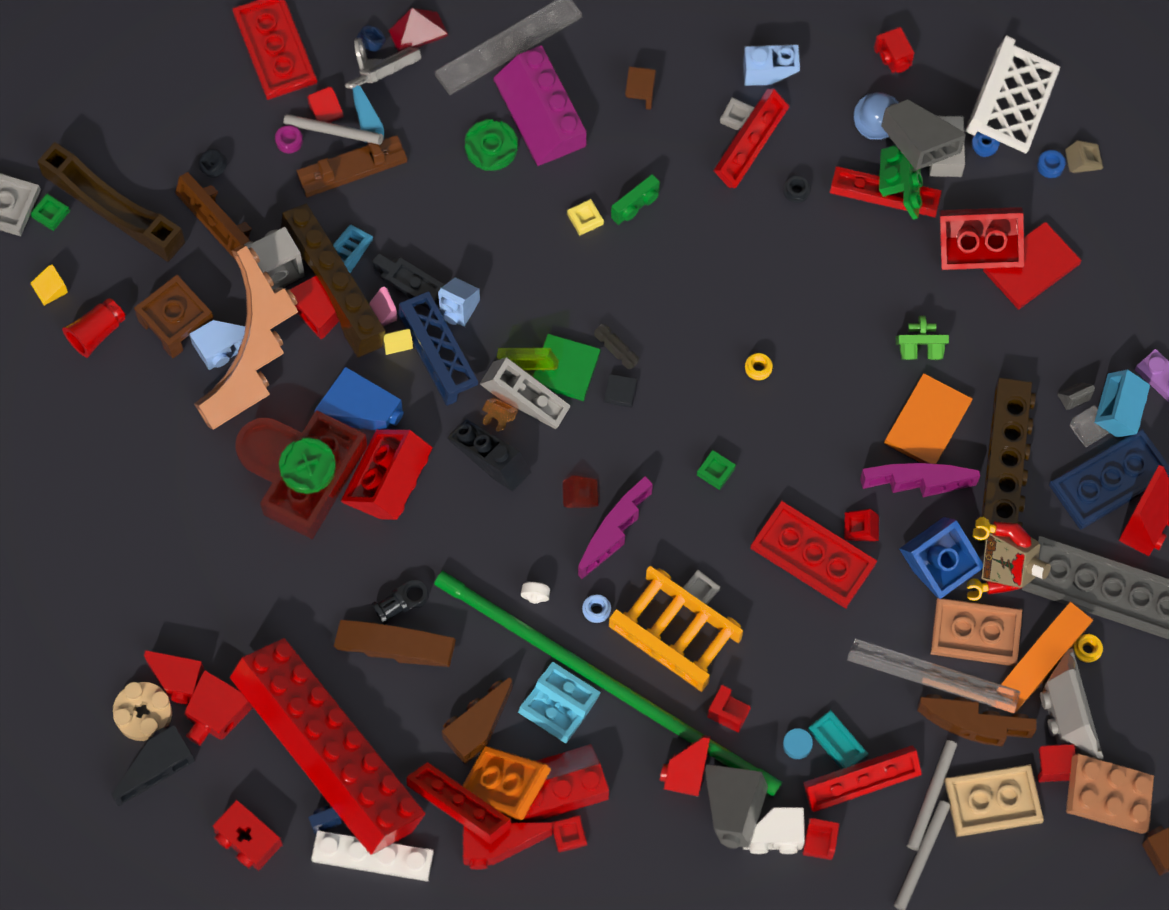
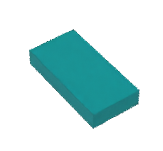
[808,710,868,769]

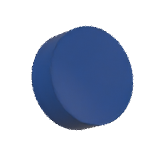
[1037,150,1065,178]

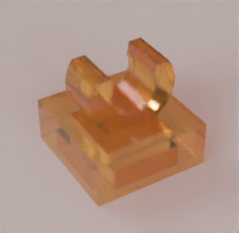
[482,398,518,432]

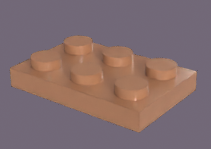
[1066,754,1154,834]

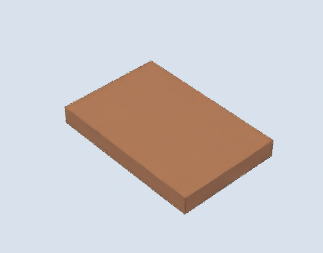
[930,598,1022,666]

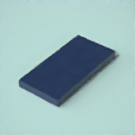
[1049,429,1169,530]

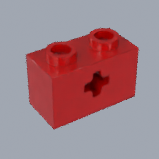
[213,800,283,871]

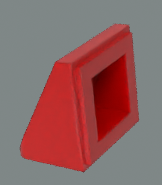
[308,87,344,123]
[844,509,879,541]

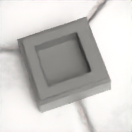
[720,98,755,131]
[683,570,720,605]

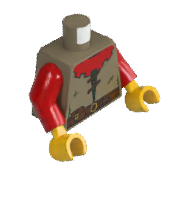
[967,517,1051,601]

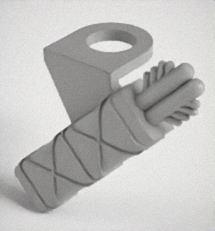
[345,38,421,89]

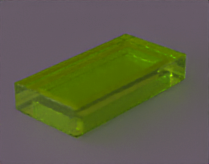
[497,348,559,370]

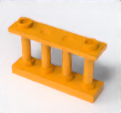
[609,566,743,692]

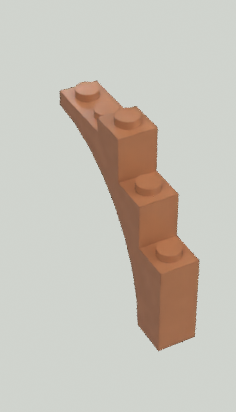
[194,245,298,430]

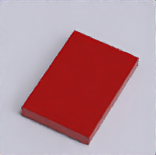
[983,222,1081,310]

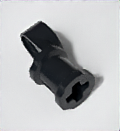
[371,580,428,625]

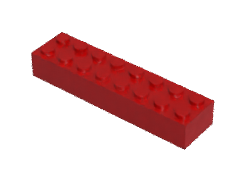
[230,638,426,855]

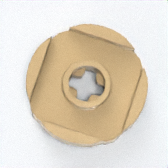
[113,682,172,741]

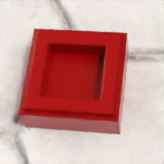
[551,815,587,853]

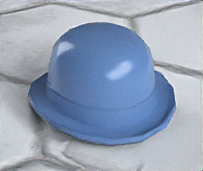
[854,92,899,140]

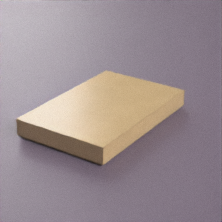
[944,764,1044,837]

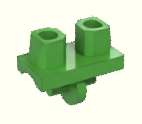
[896,316,949,360]

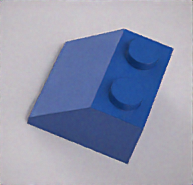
[899,517,983,599]

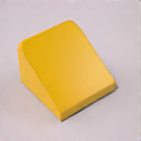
[31,264,68,306]

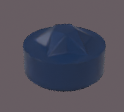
[357,26,385,51]

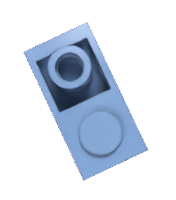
[743,45,800,86]
[438,278,480,327]
[189,320,245,370]

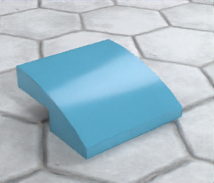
[518,662,600,743]

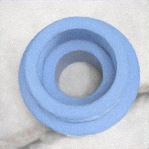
[582,594,611,623]

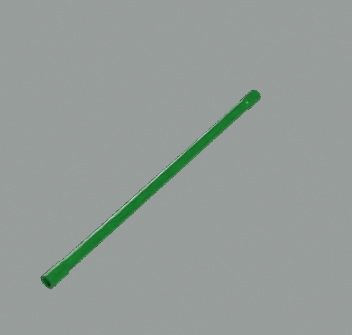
[434,571,782,797]

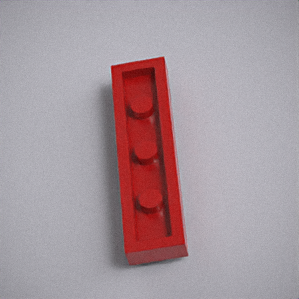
[713,89,789,188]
[830,166,941,217]
[804,745,922,812]
[406,762,511,843]

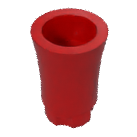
[63,298,126,358]

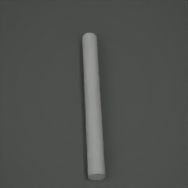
[284,114,383,145]
[907,740,957,851]
[894,801,951,910]

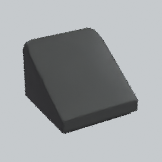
[1058,382,1095,410]

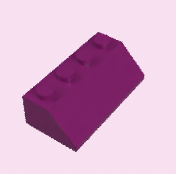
[494,45,586,166]

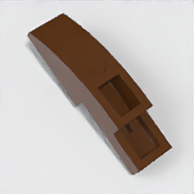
[917,694,1037,747]

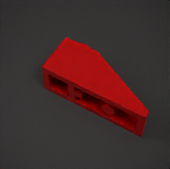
[463,823,552,869]

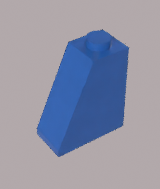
[314,367,404,431]

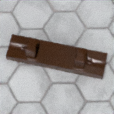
[296,135,407,198]
[175,172,252,260]

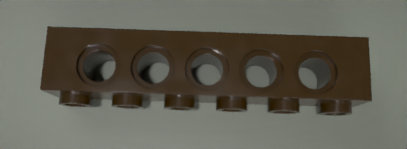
[979,378,1036,544]

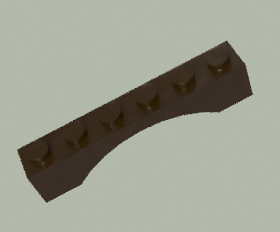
[37,142,185,262]
[280,203,385,357]

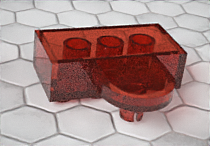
[236,410,368,540]

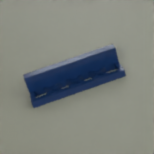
[398,291,478,406]

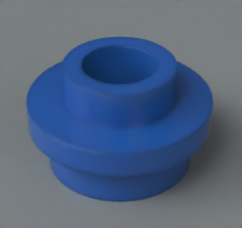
[972,132,999,157]

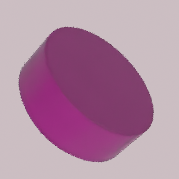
[275,125,303,153]

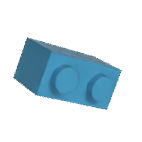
[1094,370,1150,438]

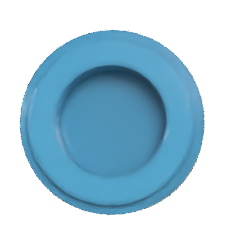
[783,728,813,759]

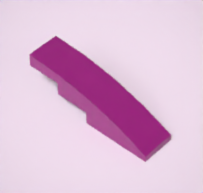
[860,463,980,497]
[578,476,653,579]

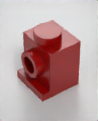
[874,27,914,73]

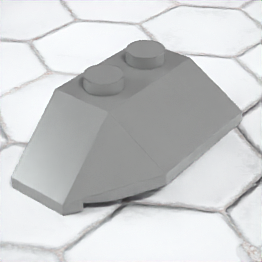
[1040,648,1104,761]

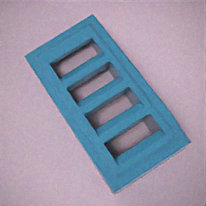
[352,86,385,143]
[333,224,373,273]

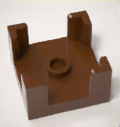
[134,275,214,359]

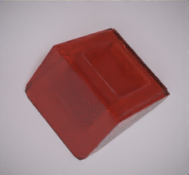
[563,475,598,508]

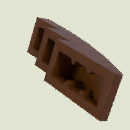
[334,620,456,667]

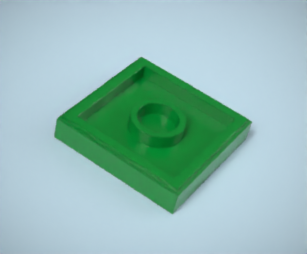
[533,334,600,401]

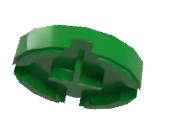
[279,437,336,494]

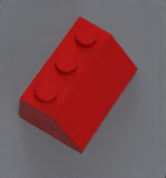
[940,207,1024,270]
[341,430,433,520]
[523,744,609,823]

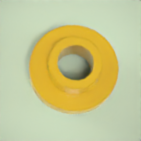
[745,353,773,380]
[1074,634,1103,663]

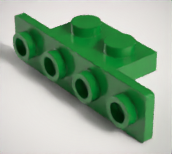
[879,146,923,220]

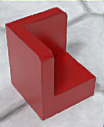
[708,685,751,733]
[1038,745,1075,782]
[803,818,839,860]

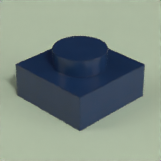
[308,806,342,834]

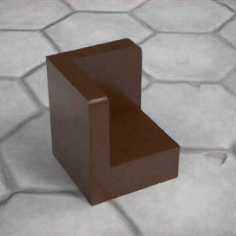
[625,67,656,110]

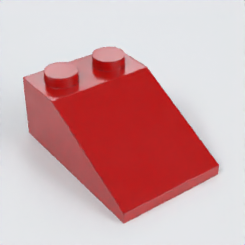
[1119,465,1169,556]

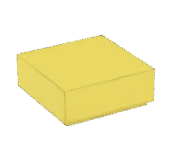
[567,199,604,235]
[383,329,413,355]

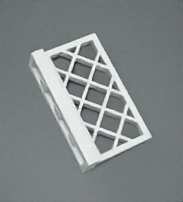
[965,36,1060,153]

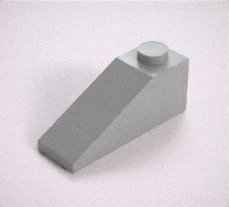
[480,357,570,429]

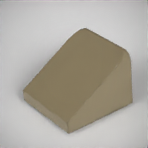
[1065,141,1103,173]

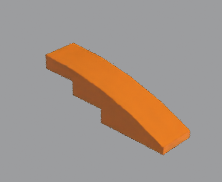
[994,602,1093,712]

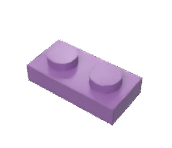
[1135,349,1169,402]

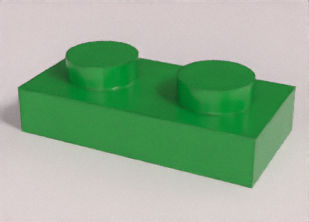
[611,174,660,225]

